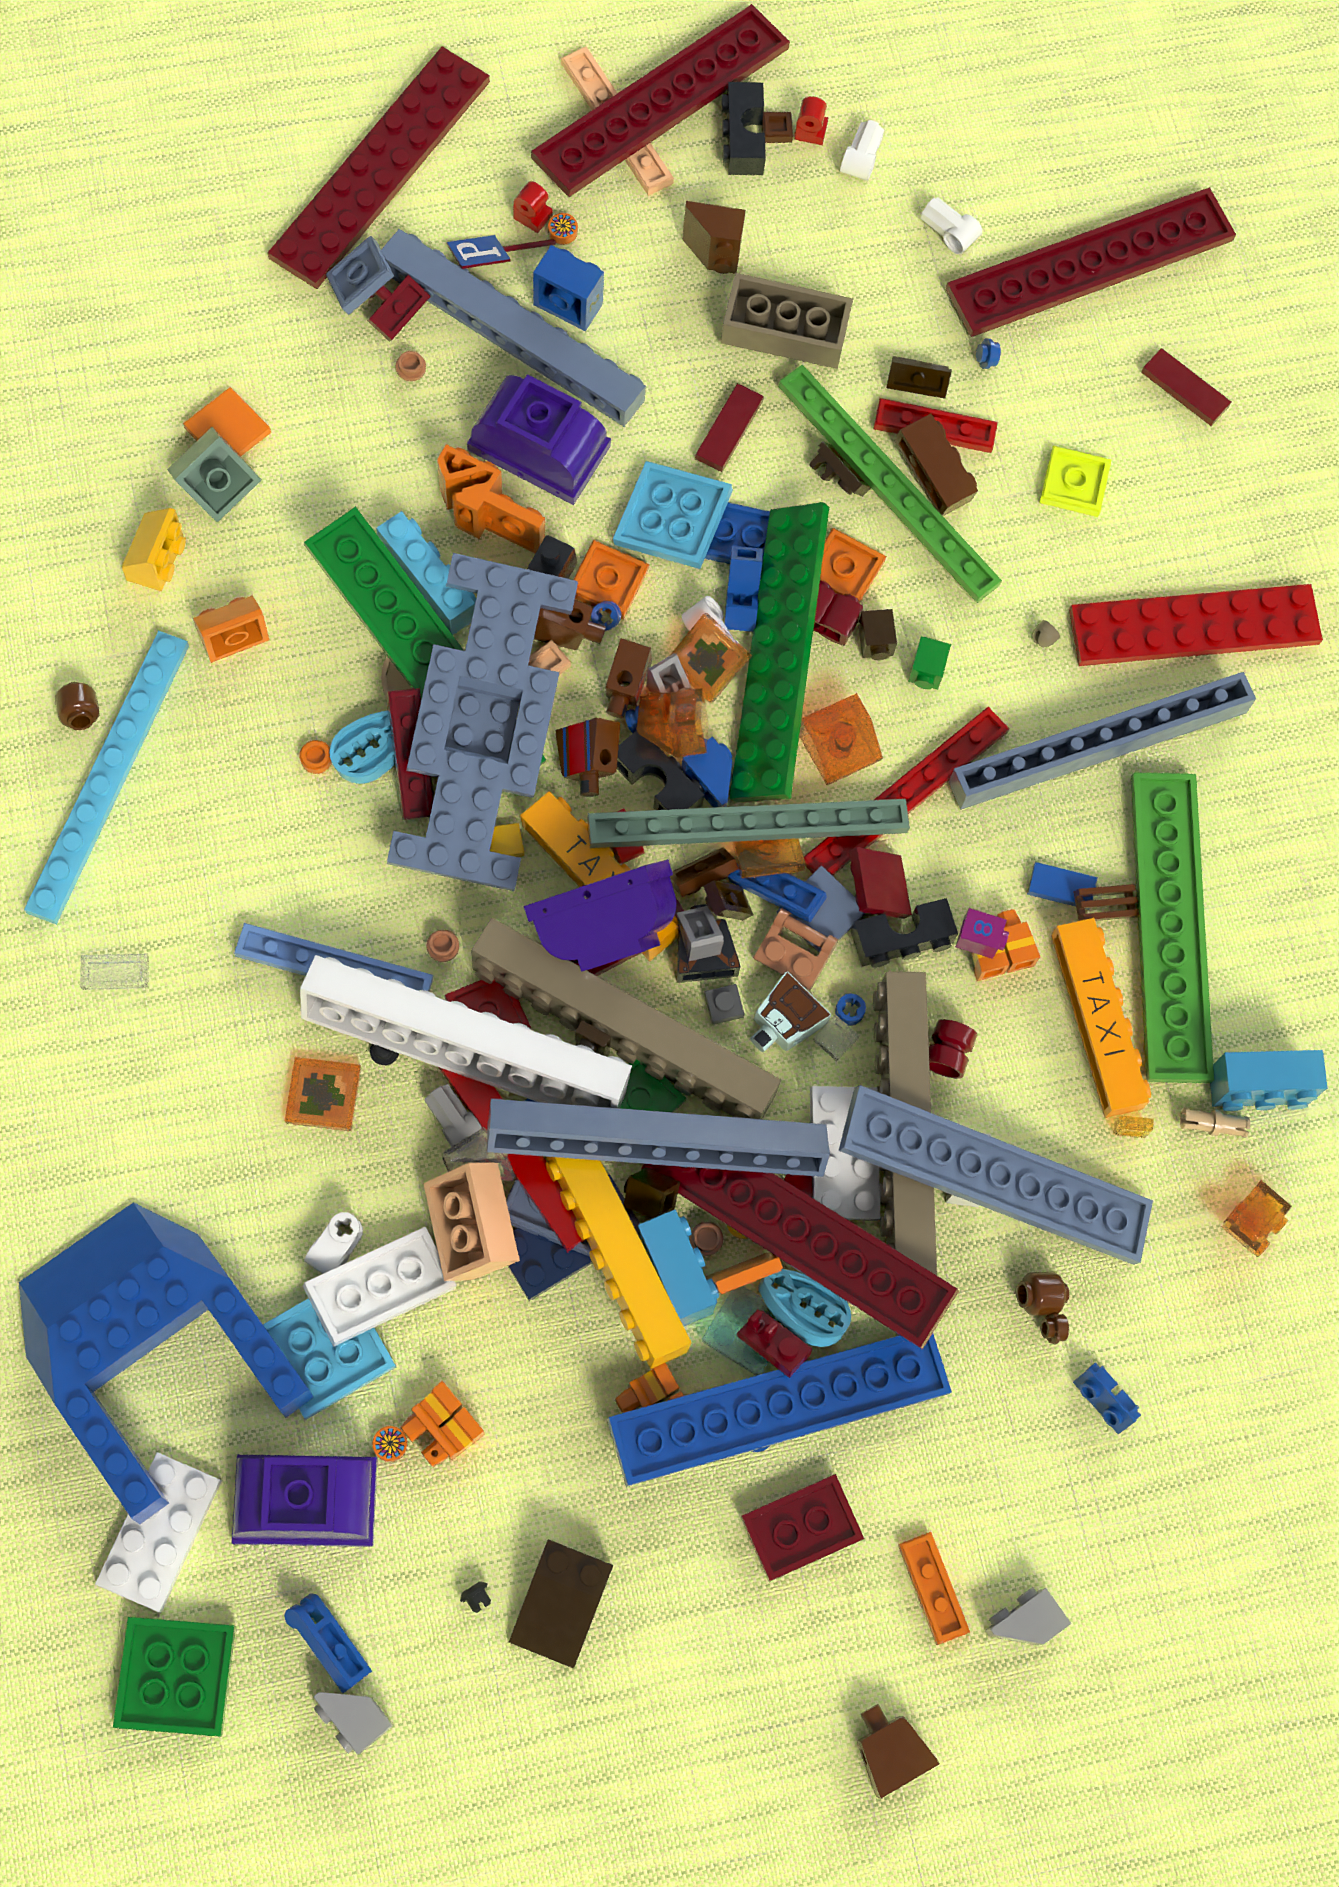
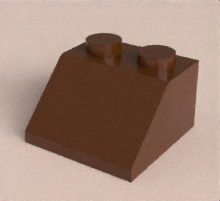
[682,201,746,274]

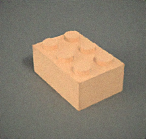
[423,1163,520,1281]

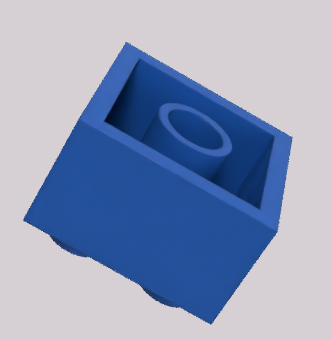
[533,245,604,332]

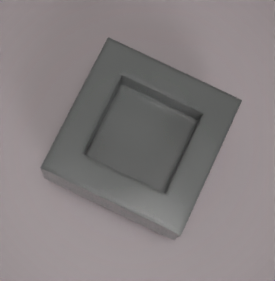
[704,984,745,1025]

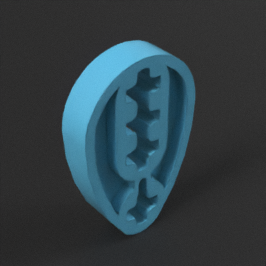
[330,710,395,784]
[758,1269,851,1347]

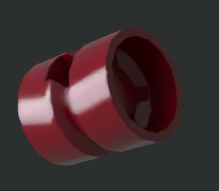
[929,1019,978,1079]

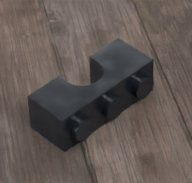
[721,82,766,175]
[617,728,704,810]
[851,898,958,968]

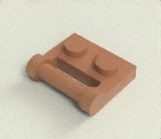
[753,908,839,991]

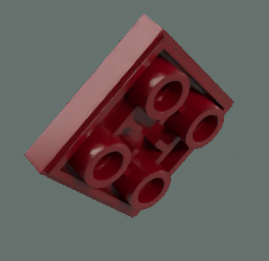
[849,847,912,919]

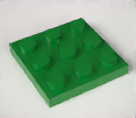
[113,1617,236,1737]

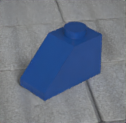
[682,736,732,808]

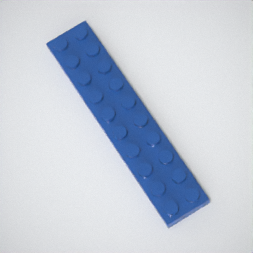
[607,1334,952,1487]

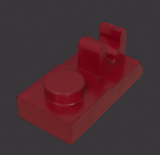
[736,1309,812,1378]

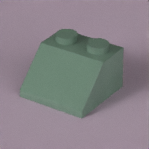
[167,427,262,522]

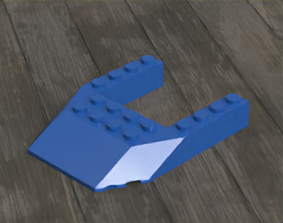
[19,1202,314,1524]

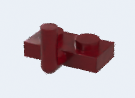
[367,275,431,342]

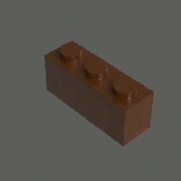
[894,414,978,516]

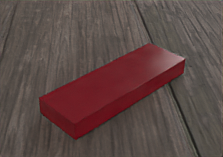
[1141,348,1232,426]
[695,383,764,472]

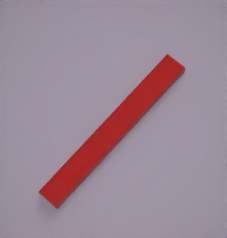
[801,706,1009,876]
[438,1067,587,1252]

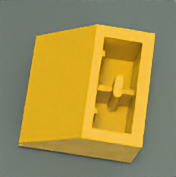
[122,508,186,592]

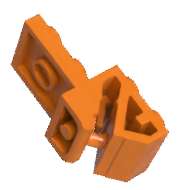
[437,444,545,553]

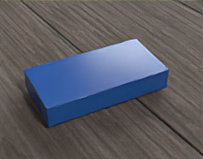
[1027,862,1098,910]

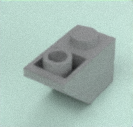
[985,1587,1072,1645]
[313,1692,394,1755]

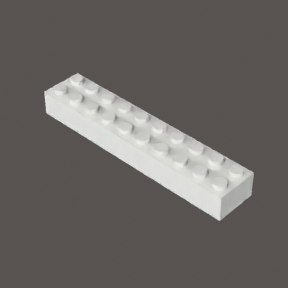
[300,955,632,1108]

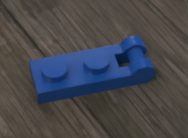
[284,1593,372,1694]

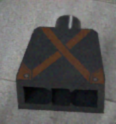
[527,535,577,579]
[676,904,740,983]

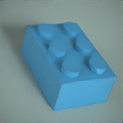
[1210,1050,1328,1111]
[637,1210,719,1326]

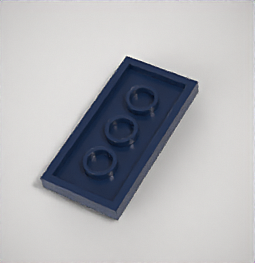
[508,1174,640,1301]

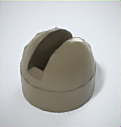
[1033,620,1060,648]

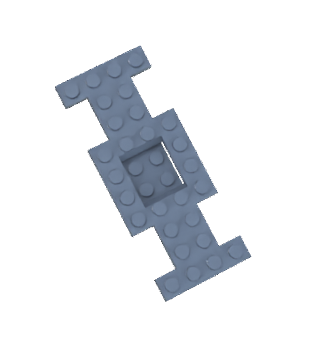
[387,553,578,891]

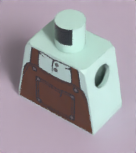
[750,971,831,1052]

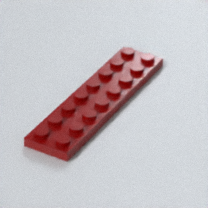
[1069,584,1323,666]

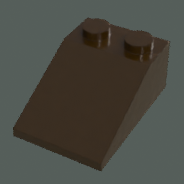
[509,1539,613,1669]

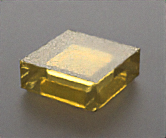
[1113,1115,1154,1138]

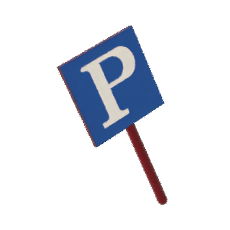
[446,235,556,269]

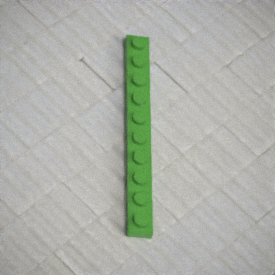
[778,364,1002,603]

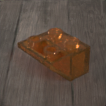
[637,688,709,757]

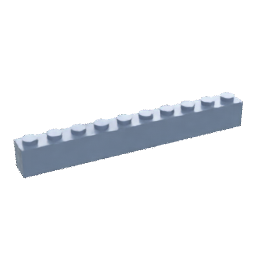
[381,229,646,427]
[949,672,1256,810]
[487,1099,830,1177]

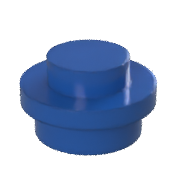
[976,338,1001,369]

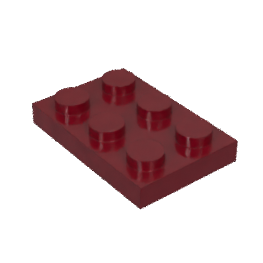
[741,1474,865,1582]

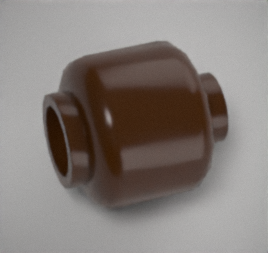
[55,682,100,730]
[1016,1272,1069,1316]

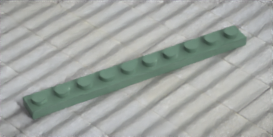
[587,799,910,848]

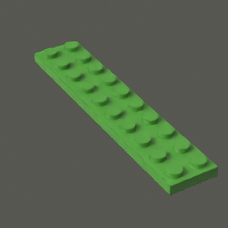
[1131,772,1214,1083]

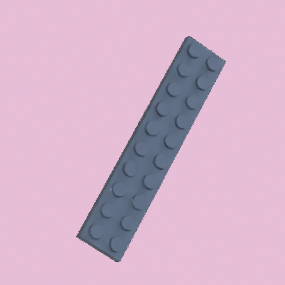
[838,1085,1153,1265]

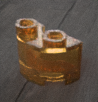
[1221,1180,1292,1257]

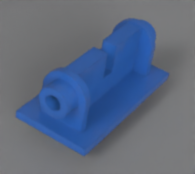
[1073,1362,1141,1434]

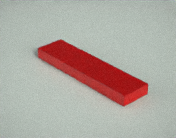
[873,398,998,453]

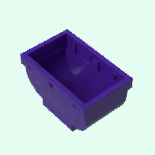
[467,374,611,505]
[524,859,676,972]
[231,1454,378,1547]

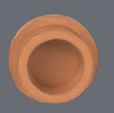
[396,351,426,381]
[427,930,459,962]
[690,1222,723,1256]

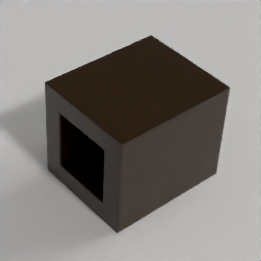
[858,609,897,660]
[623,1167,680,1219]

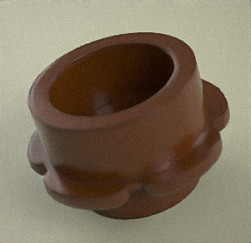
[1040,1312,1069,1345]

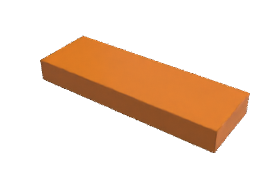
[898,1532,970,1645]

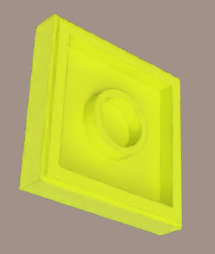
[1039,445,1112,517]

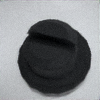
[370,1044,399,1066]
[460,1581,491,1613]

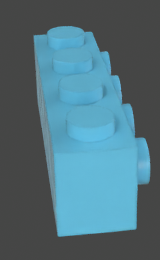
[376,511,476,635]

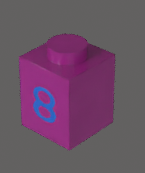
[955,908,1009,959]

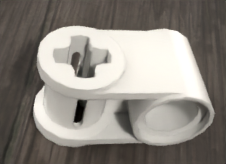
[304,1212,363,1274]

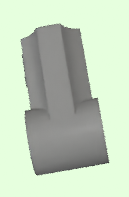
[424,1084,486,1154]

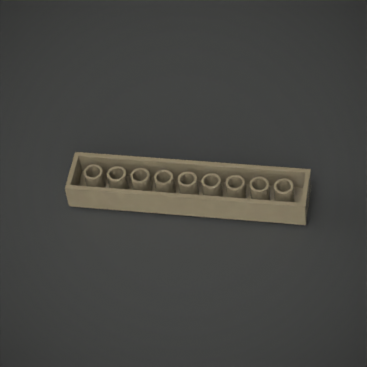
[471,918,781,1119]
[873,972,937,1275]

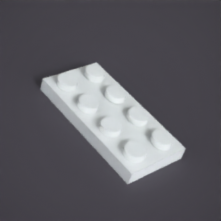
[810,1086,880,1221]
[303,1226,457,1347]
[95,1452,222,1613]

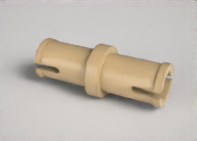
[1180,1108,1250,1138]

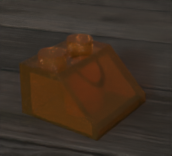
[799,693,883,786]

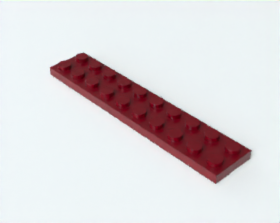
[531,4,790,197]
[267,46,490,289]
[946,187,1236,337]
[641,1164,959,1349]

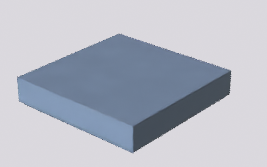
[326,236,394,315]
[776,866,866,953]

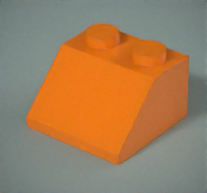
[193,595,270,663]

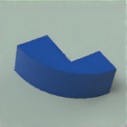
[724,546,762,632]

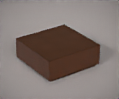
[762,112,793,143]

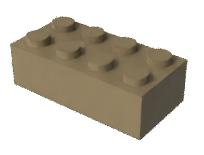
[721,273,853,369]

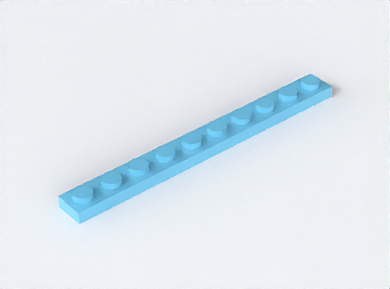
[24,630,189,925]

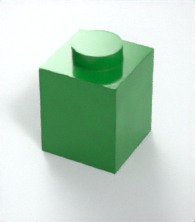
[908,636,951,690]

